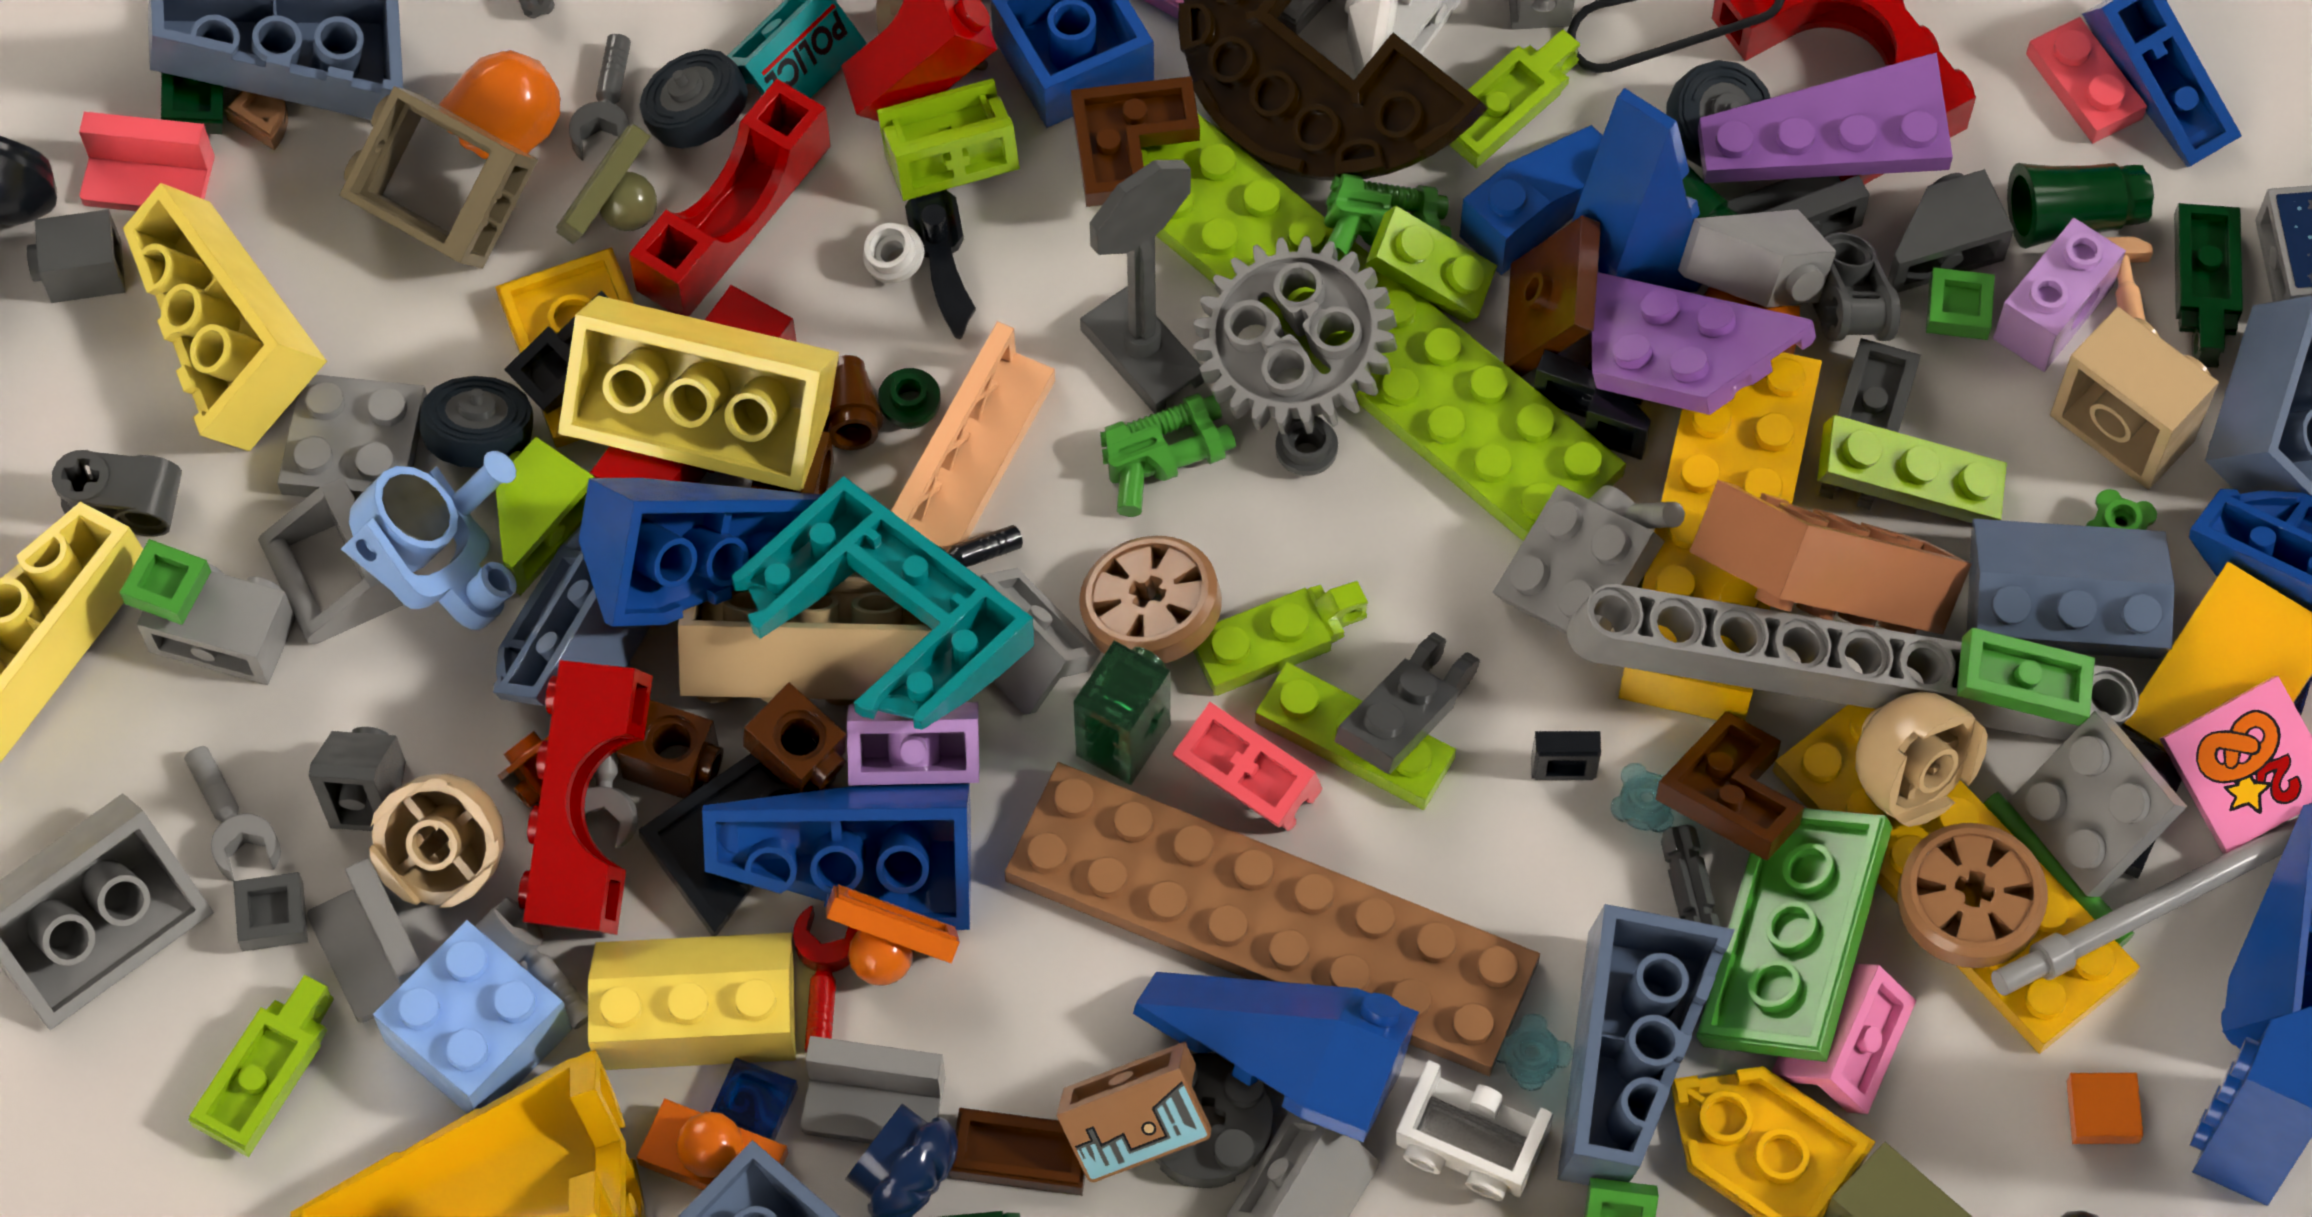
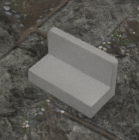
[980,568,1101,715]
[307,858,421,1023]
[801,1036,946,1144]
[1226,1112,1379,1217]

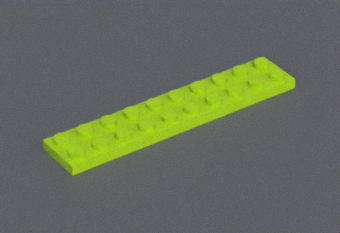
[1141,114,1626,541]

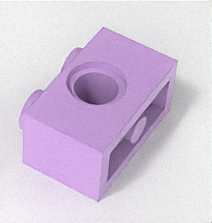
[1993,218,2126,372]
[847,702,980,785]

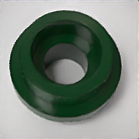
[878,368,941,429]

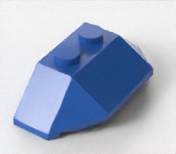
[2189,489,2312,612]

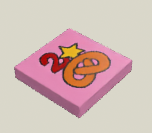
[2159,676,2312,853]

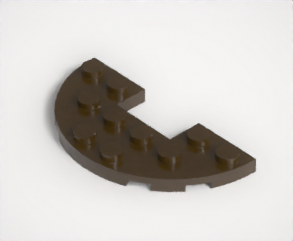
[1178,0,1488,181]

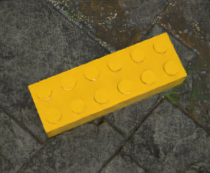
[1618,352,1822,721]

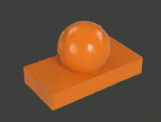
[826,884,960,986]
[636,1098,789,1190]

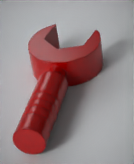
[793,905,858,1053]

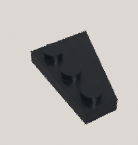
[638,733,836,936]

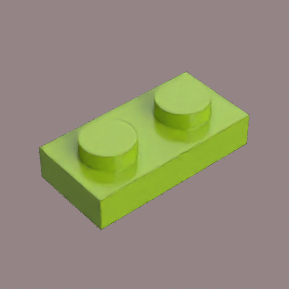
[1365,206,1497,324]

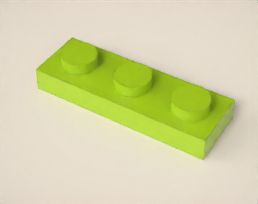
[1817,415,2007,523]
[1255,662,1456,810]

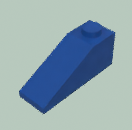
[2082,0,2242,167]
[1459,125,1603,276]

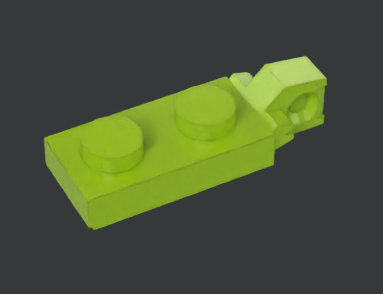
[1449,29,1580,169]
[1193,581,1368,696]
[188,974,334,1158]

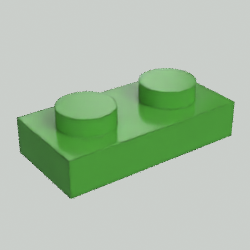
[1956,627,2095,726]

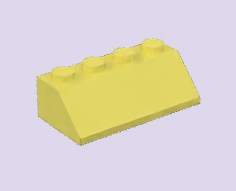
[558,295,839,492]

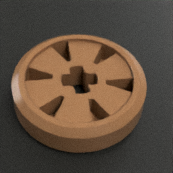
[1079,536,1222,666]
[1898,823,2048,968]

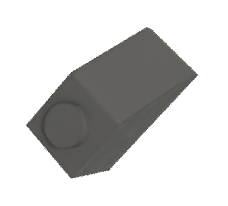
[1888,169,2014,293]
[308,727,406,831]

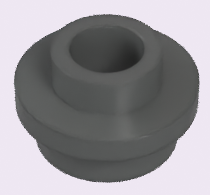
[1275,416,1338,476]

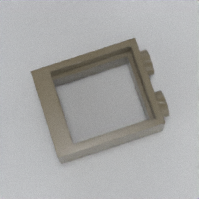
[339,86,538,269]

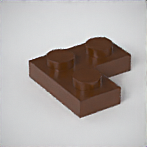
[1071,76,1200,207]
[1655,711,1805,861]

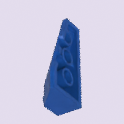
[1572,88,1703,292]
[702,783,971,930]

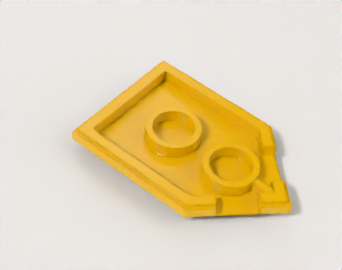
[1671,1066,1875,1217]

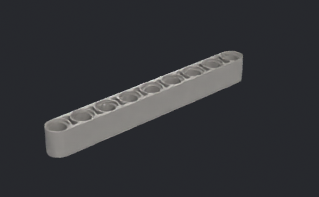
[1566,584,2139,741]

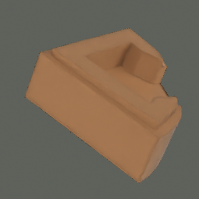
[224,91,288,150]

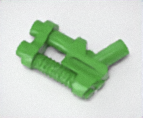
[1324,174,1451,262]
[1100,393,1236,517]

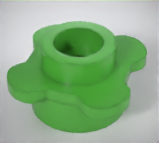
[2086,489,2157,530]

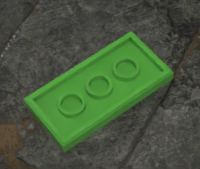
[1696,808,1893,1062]

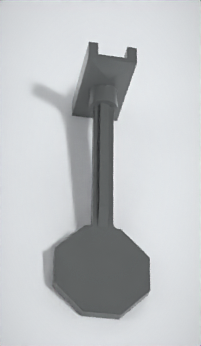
[1080,160,1204,414]

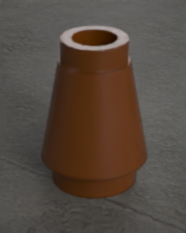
[823,355,883,451]

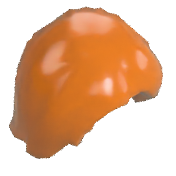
[439,50,561,159]

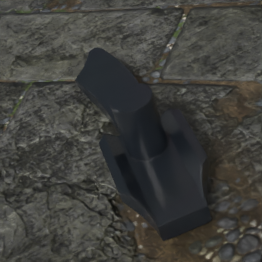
[905,190,976,339]

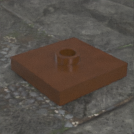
[1503,215,1601,377]

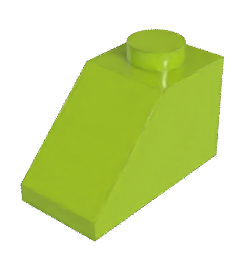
[496,437,594,596]

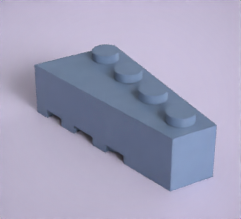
[148,0,403,120]
[1557,904,1735,1186]

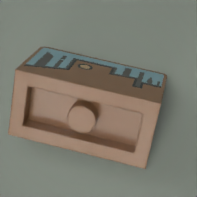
[1056,1042,1211,1182]

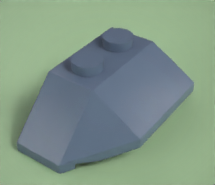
[493,525,652,706]

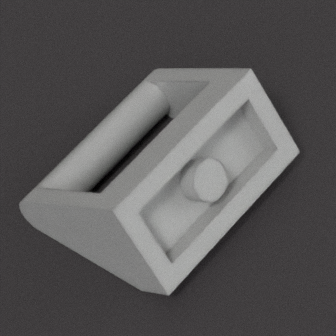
[258,476,403,644]

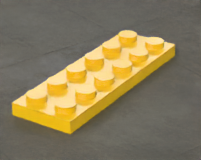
[1772,704,2140,1054]

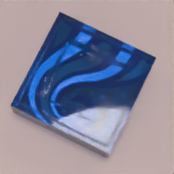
[710,1057,798,1141]

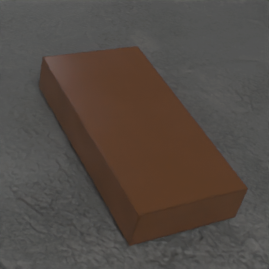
[949,1107,1085,1196]

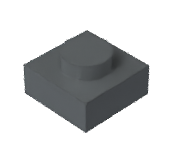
[233,872,308,952]

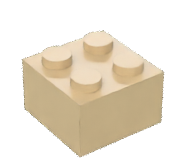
[2050,306,2219,490]

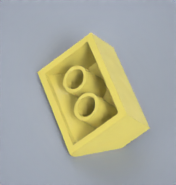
[588,932,796,1070]

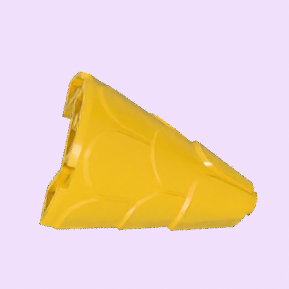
[290,1050,646,1217]

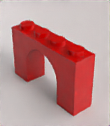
[841,0,997,122]
[1711,0,1976,185]

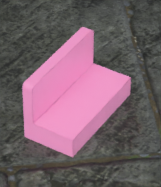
[1772,964,1916,1114]

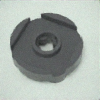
[1155,1053,1273,1188]

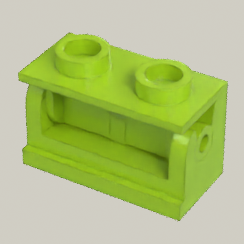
[877,78,1020,201]

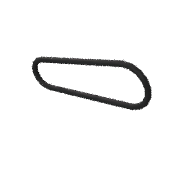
[1567,0,1785,73]

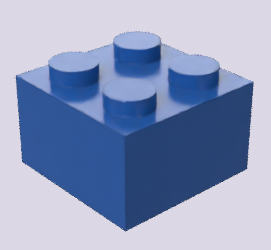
[990,0,1154,128]

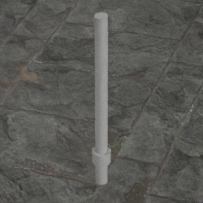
[1991,817,2298,996]

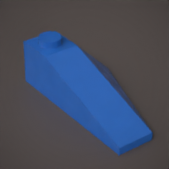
[578,478,822,627]
[2221,803,2312,1049]
[1133,972,1419,1142]

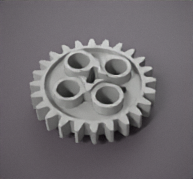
[1193,236,1397,435]

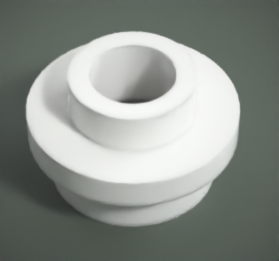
[863,223,924,283]

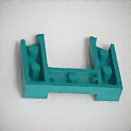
[731,476,1034,730]

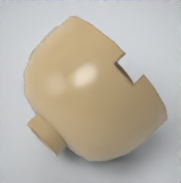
[1855,692,1988,827]
[369,773,505,908]

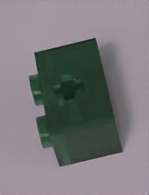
[1073,640,1171,785]

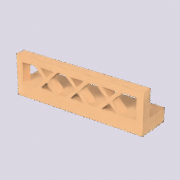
[891,321,1055,552]

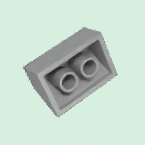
[0,793,214,1030]

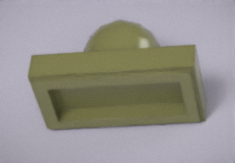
[555,124,657,244]

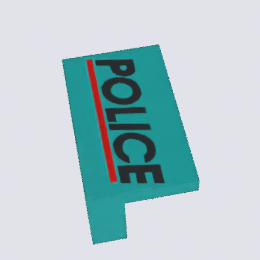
[727,0,867,98]

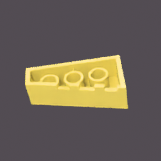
[123,183,327,452]
[0,502,143,763]

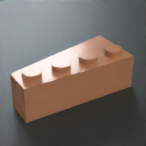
[1690,480,1972,635]

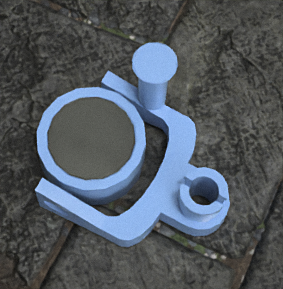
[341,451,517,630]

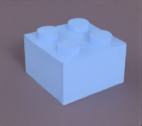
[373,920,572,1113]

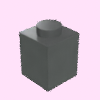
[27,209,125,303]

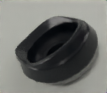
[0,136,57,225]

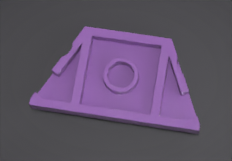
[1592,272,1816,415]

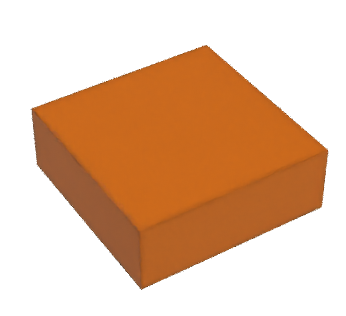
[2066,1073,2143,1144]

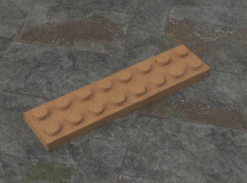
[1004,762,1540,1077]

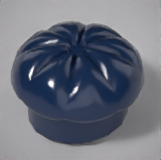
[845,1103,958,1217]

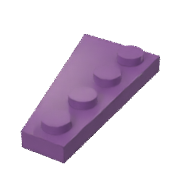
[1697,52,1953,183]

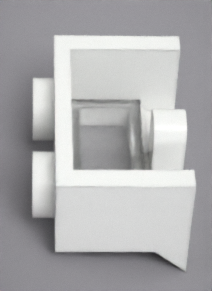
[1396,1059,1553,1201]

